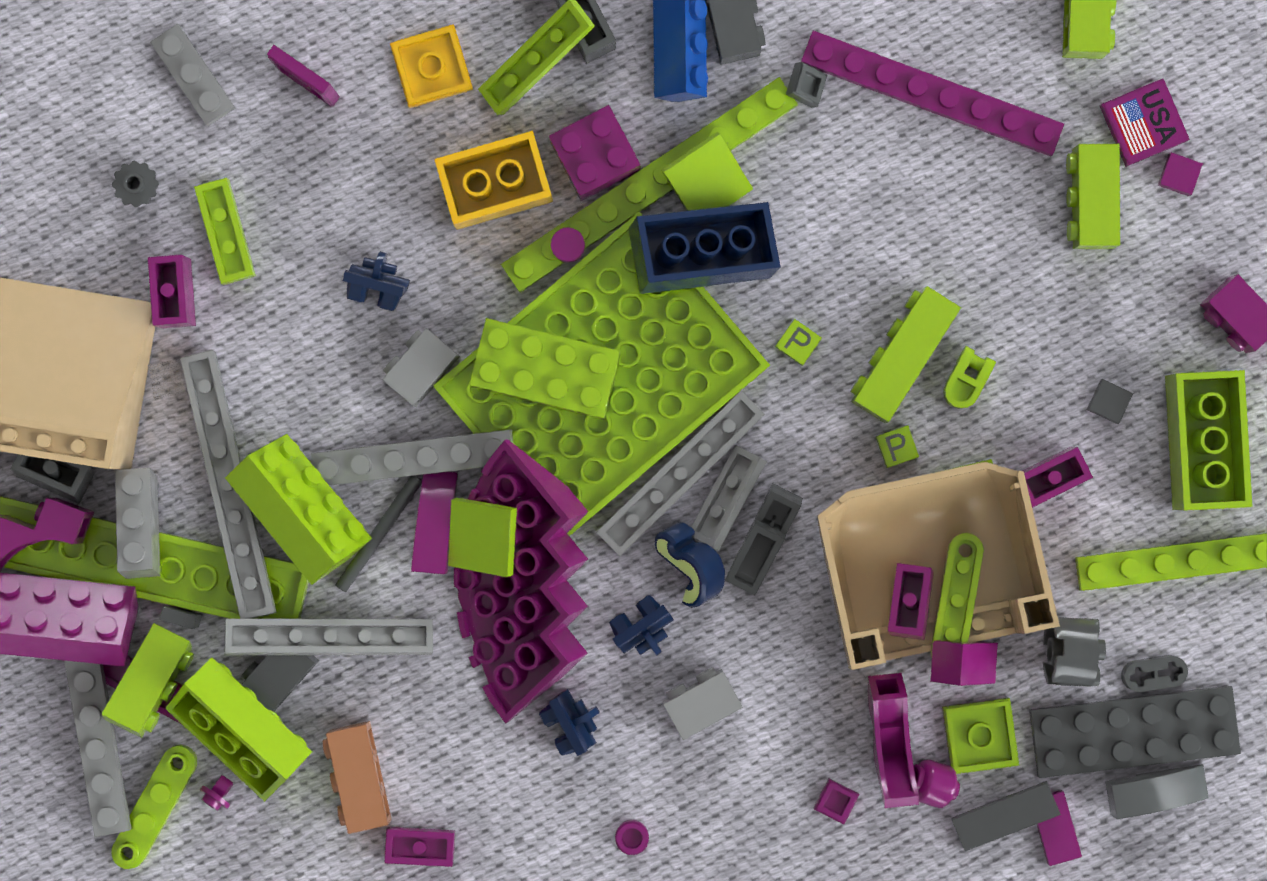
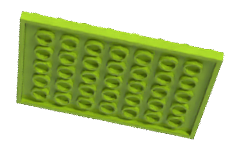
[433,212,770,536]

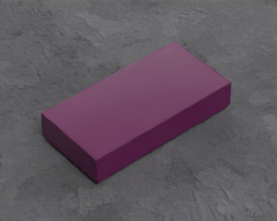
[1036,790,1082,866]

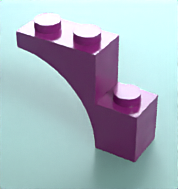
[0,497,94,572]
[868,673,919,808]

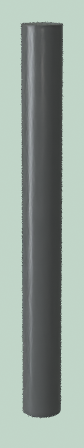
[335,475,422,592]

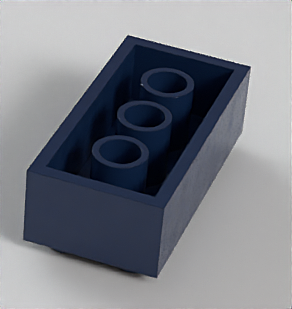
[628,202,781,294]

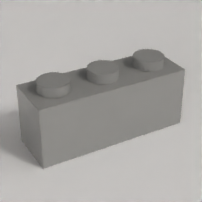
[115,468,160,579]

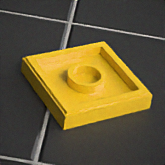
[390,24,473,109]

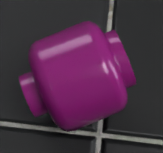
[913,759,960,808]

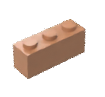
[323,721,392,834]

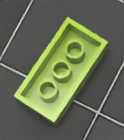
[469,318,620,419]
[1165,370,1253,511]
[225,434,372,585]
[165,657,312,802]

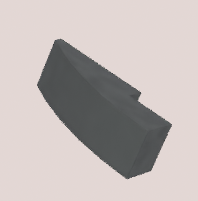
[725,483,803,595]
[1105,764,1209,819]

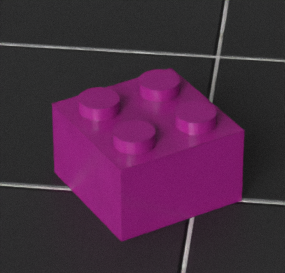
[549,105,641,201]

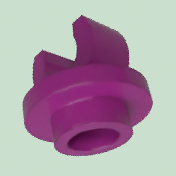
[200,775,233,811]

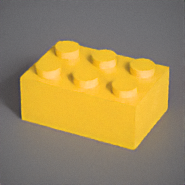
[434,130,553,230]

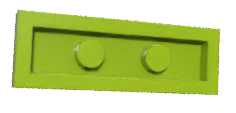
[194,177,256,285]

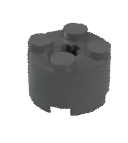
[1043,617,1106,687]

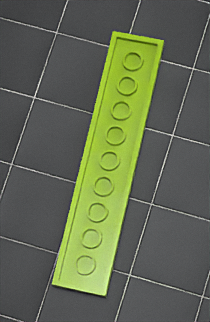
[0,496,309,619]

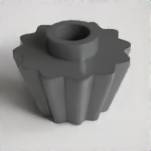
[112,160,159,208]

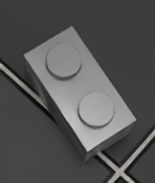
[382,328,460,407]
[663,667,743,740]

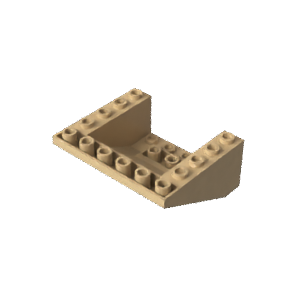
[0,278,155,470]

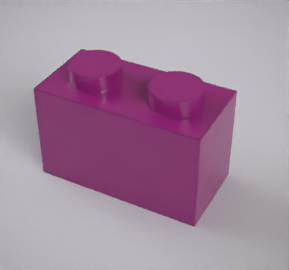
[148,255,196,329]
[1200,274,1267,353]
[1022,447,1093,508]
[888,563,934,640]

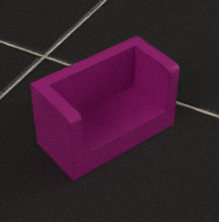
[930,641,998,686]

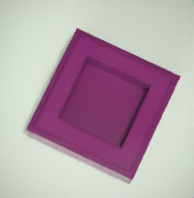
[1158,152,1203,196]
[814,778,860,824]

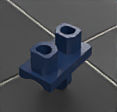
[343,251,410,311]
[609,595,674,656]
[539,689,600,756]

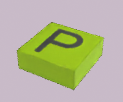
[775,319,822,366]
[875,425,919,468]

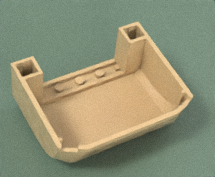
[817,462,1060,670]

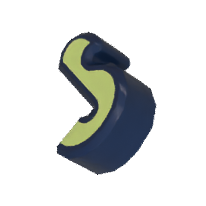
[655,522,725,608]

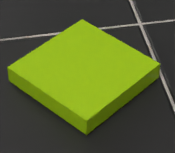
[661,132,753,211]
[448,498,517,577]
[942,697,1020,774]

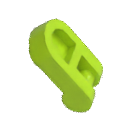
[943,346,996,409]

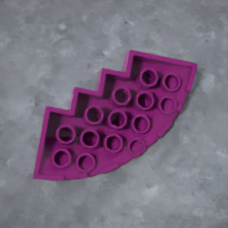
[454,439,588,724]

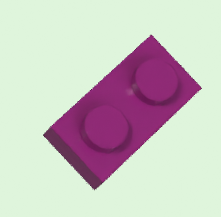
[384,827,455,867]

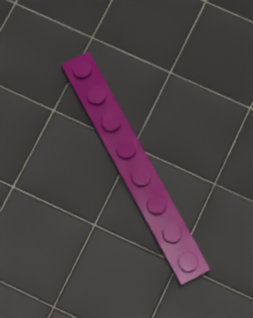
[801,30,1064,157]

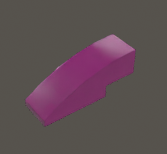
[411,471,458,574]

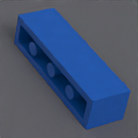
[653,0,708,102]

